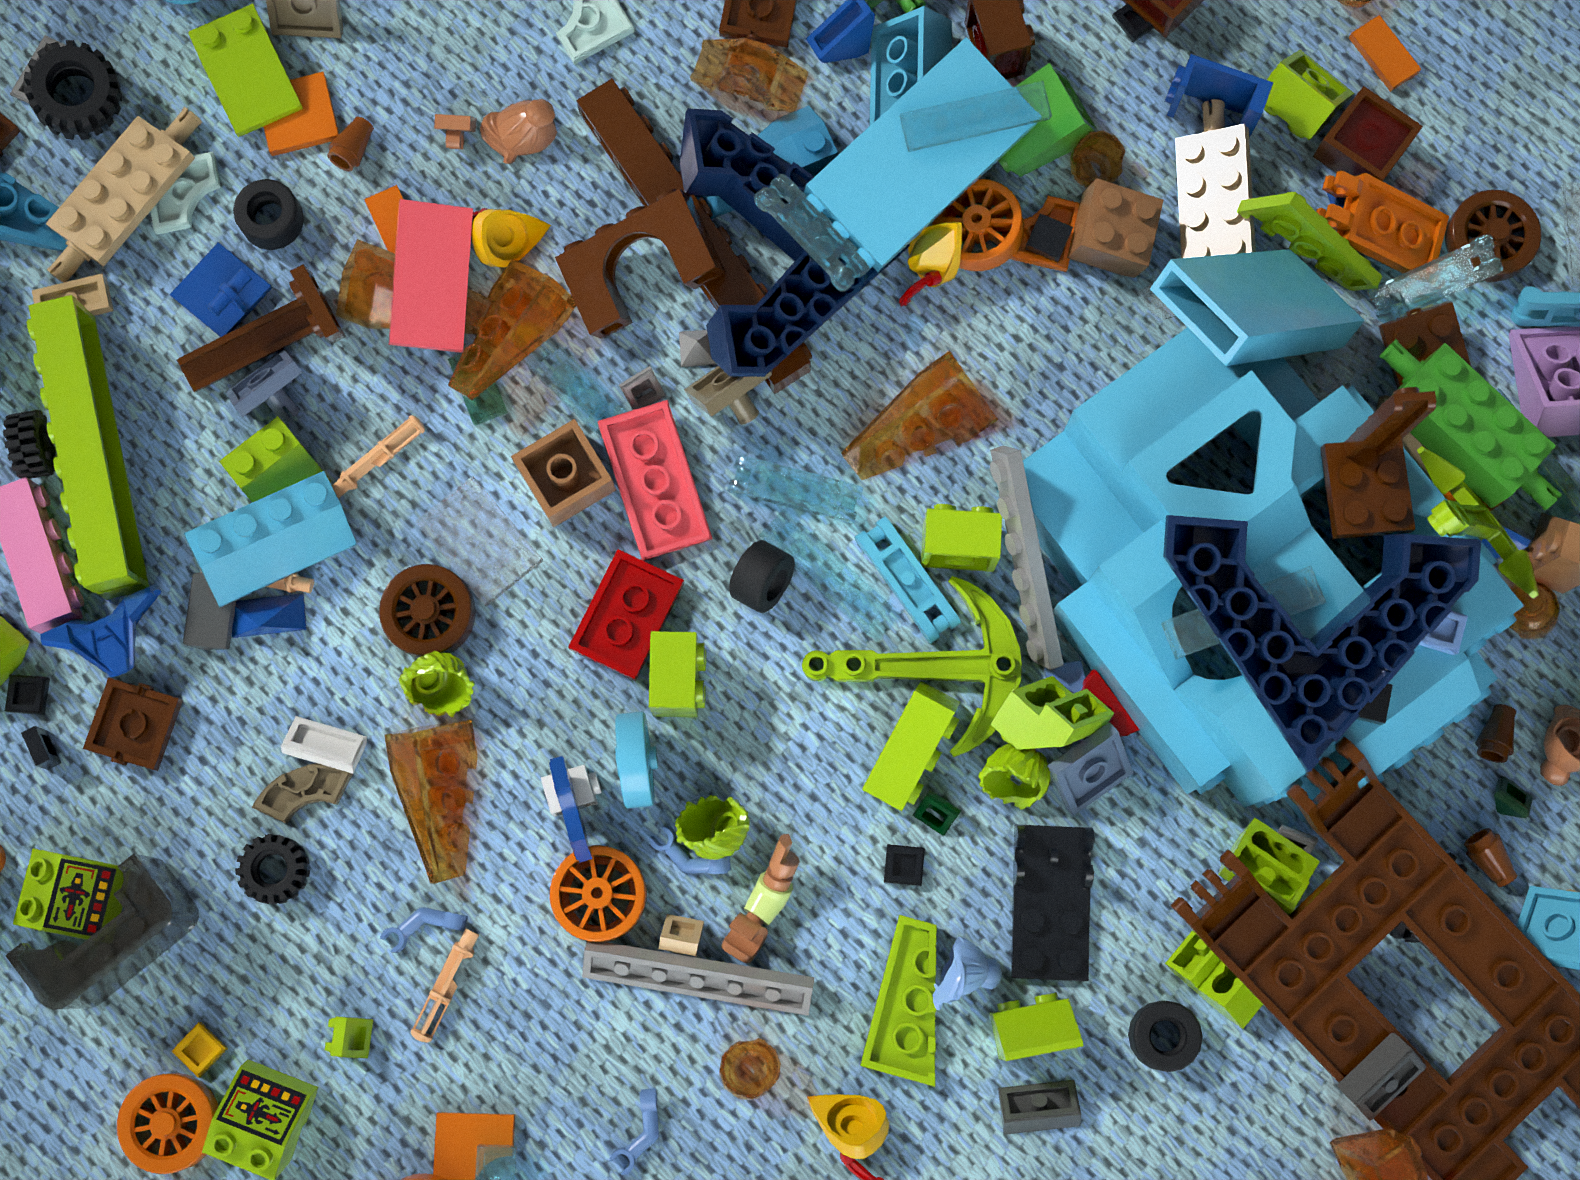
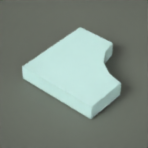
[556,0,635,65]
[151,152,221,235]

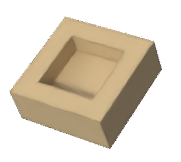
[659,914,704,956]

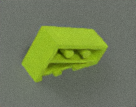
[862,681,960,811]

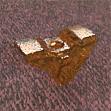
[690,38,809,112]

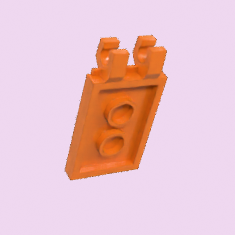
[1316,170,1449,283]

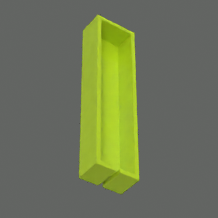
[26,295,149,600]

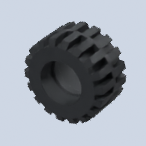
[24,40,122,140]

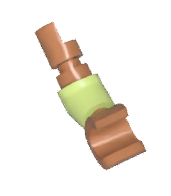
[721,834,800,963]

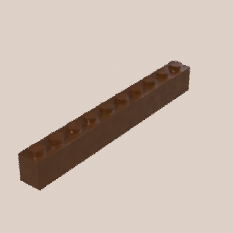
[576,78,812,395]

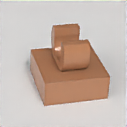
[434,114,477,149]

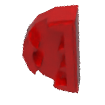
[1081,669,1139,737]

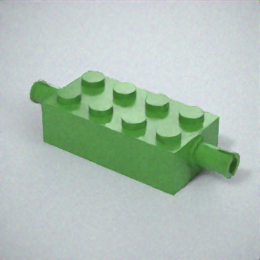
[1379,339,1562,511]

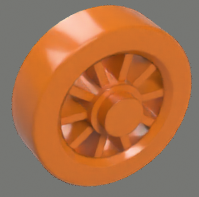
[932,179,1024,271]
[550,845,647,942]
[117,1073,218,1174]

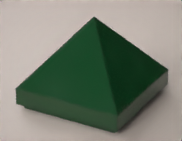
[1494,775,1533,819]
[912,790,961,836]

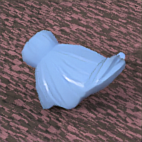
[933,937,1002,1010]

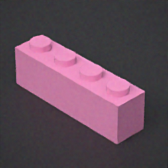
[0,477,84,634]

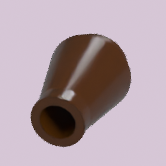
[1475,704,1517,763]

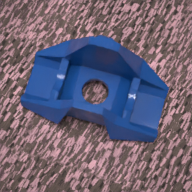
[40,584,162,677]

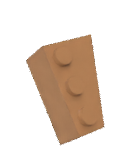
[1524,512,1580,594]

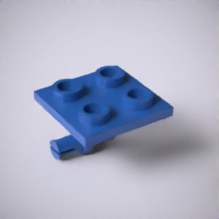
[170,242,273,337]

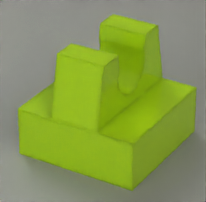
[324,1016,373,1058]

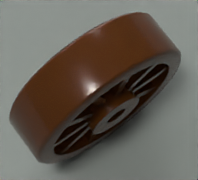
[1445,189,1542,282]
[379,564,476,658]

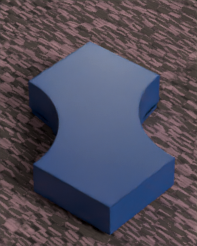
[549,756,592,863]

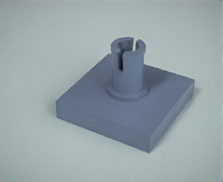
[226,348,303,423]
[1048,722,1134,816]

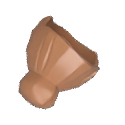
[480,99,557,164]
[1540,704,1580,786]

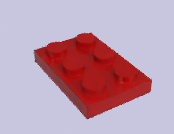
[568,549,685,681]

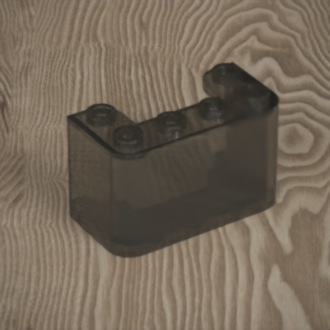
[5,853,199,1010]

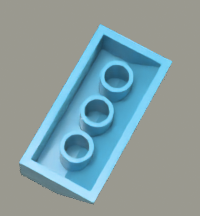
[870,6,952,125]
[184,471,357,608]

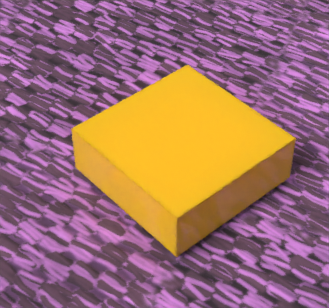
[171,1022,228,1078]

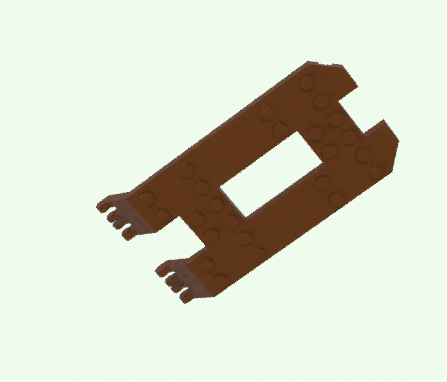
[1170,736,1580,1180]

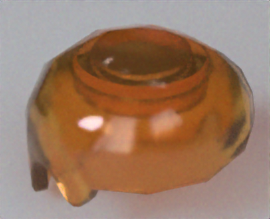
[1070,130,1125,188]
[1509,581,1561,640]
[719,1038,781,1100]

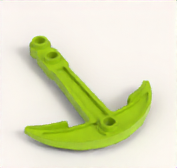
[1417,446,1539,599]
[802,576,1022,758]

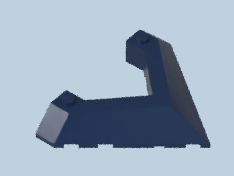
[680,108,910,377]
[1163,515,1481,772]

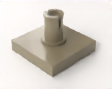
[266,0,343,38]
[684,366,772,425]

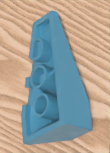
[696,105,838,219]
[0,171,67,252]

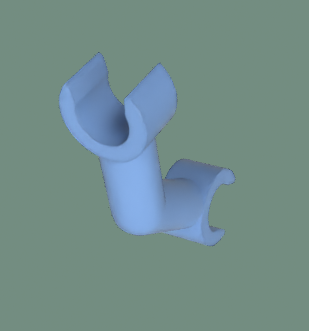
[649,825,731,874]
[380,907,468,953]
[609,1088,659,1175]

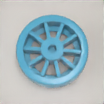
[615,711,658,809]

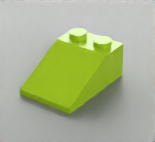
[188,3,303,138]

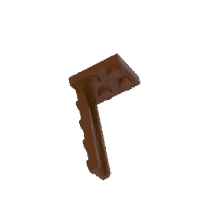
[176,264,346,393]
[1320,387,1436,539]

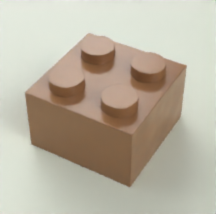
[1067,178,1164,278]
[511,419,616,528]

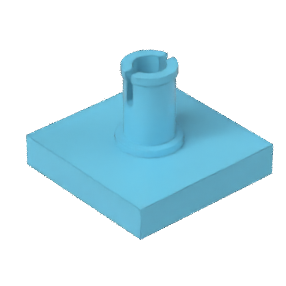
[1516,886,1580,970]

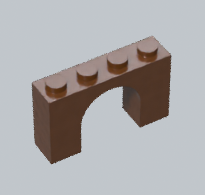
[555,189,726,339]

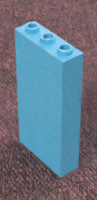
[804,37,1041,272]
[1150,249,1365,366]

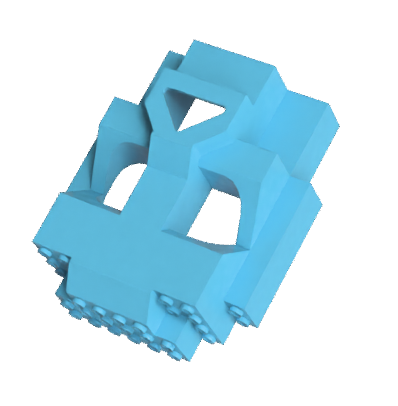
[997,327,1524,822]

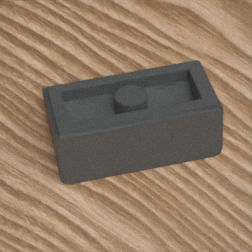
[183,573,236,650]
[1338,1033,1427,1121]
[998,1080,1081,1135]

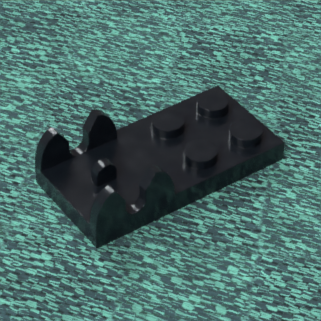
[1011,824,1095,981]

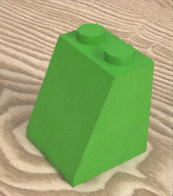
[998,63,1101,177]

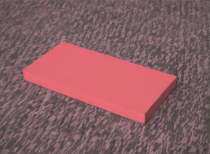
[389,199,473,353]
[597,400,713,561]

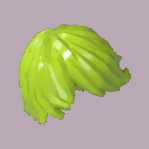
[398,651,475,717]
[978,744,1051,810]
[675,795,750,860]

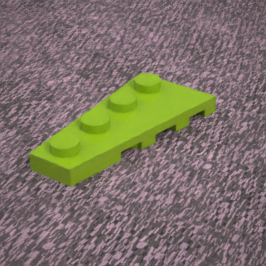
[1236,192,1383,291]
[860,915,937,1087]

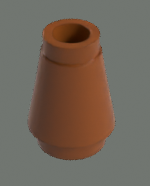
[327,117,374,171]
[1464,828,1518,887]

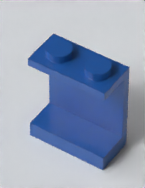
[1164,54,1273,138]

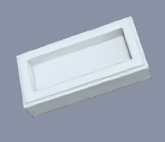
[281,716,367,774]

